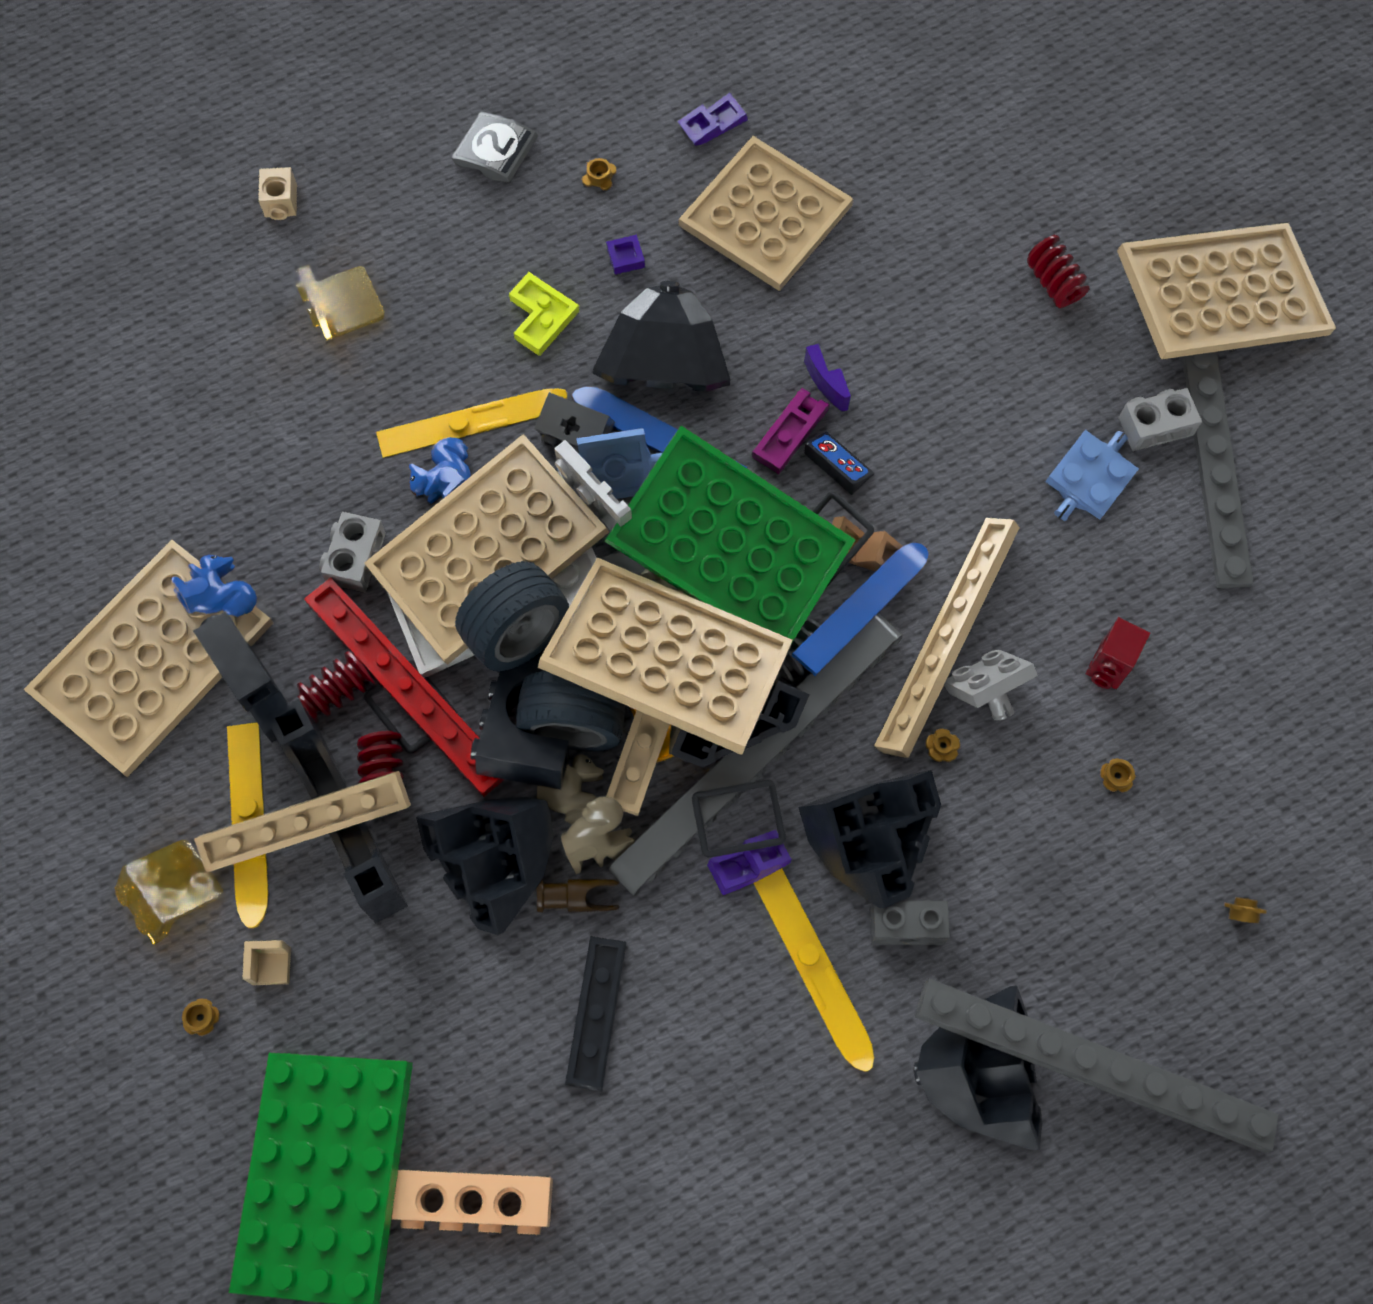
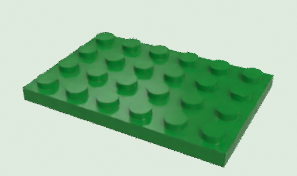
[605,426,855,644]
[229,1052,413,1304]

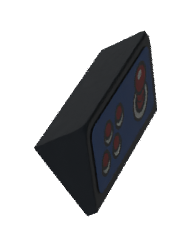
[804,431,874,495]

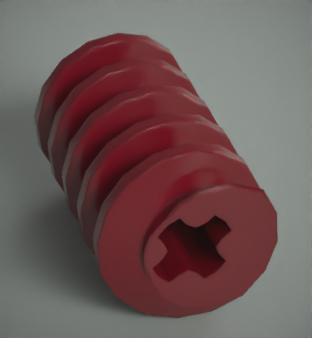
[1027,235,1090,308]
[297,651,376,724]
[357,731,404,784]

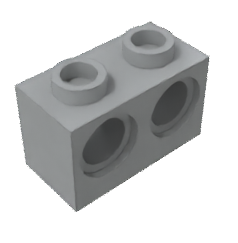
[1119,388,1202,451]
[319,512,386,593]

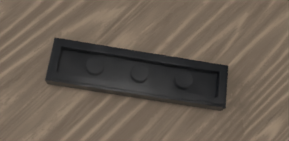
[565,936,627,1092]

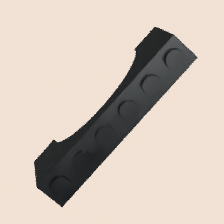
[265,698,408,924]

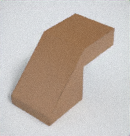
[832,516,903,571]

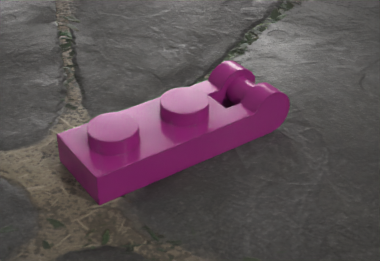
[752,388,830,474]

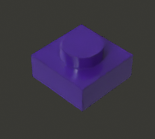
[606,234,645,275]

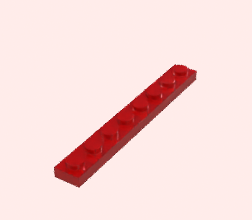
[304,577,505,797]

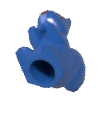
[409,437,471,504]
[171,555,257,617]

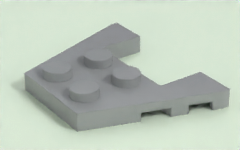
[554,440,632,533]

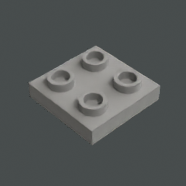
[944,650,1038,720]

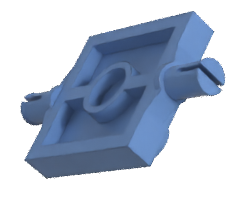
[557,428,662,499]
[1045,430,1139,521]

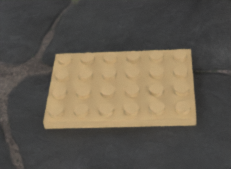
[1117,223,1336,360]
[364,434,609,665]
[23,540,273,777]
[538,558,793,755]

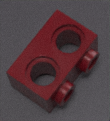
[1085,617,1150,690]

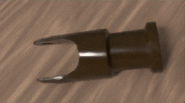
[537,879,619,912]

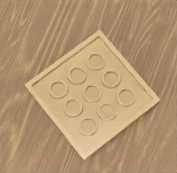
[679,136,853,291]

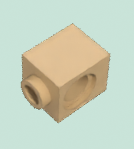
[259,167,297,220]

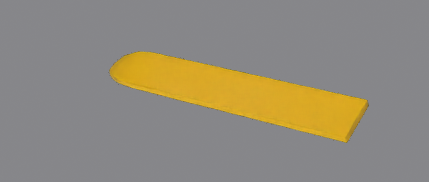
[376,388,568,458]
[227,722,268,928]
[754,868,874,1072]

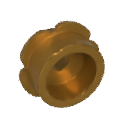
[925,729,960,762]
[1100,759,1135,792]
[182,999,219,1036]

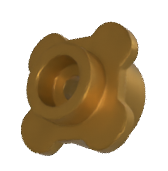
[582,158,616,190]
[1224,897,1267,924]

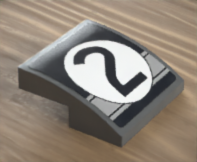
[451,112,538,182]

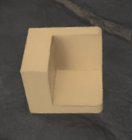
[243,940,291,985]

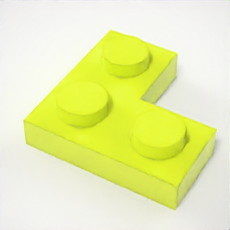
[509,272,579,356]

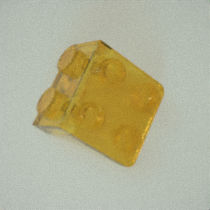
[296,265,385,340]
[115,839,223,945]

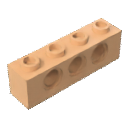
[392,1170,553,1235]

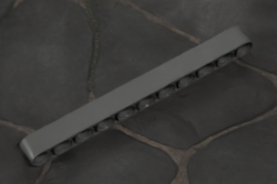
[609,613,903,897]

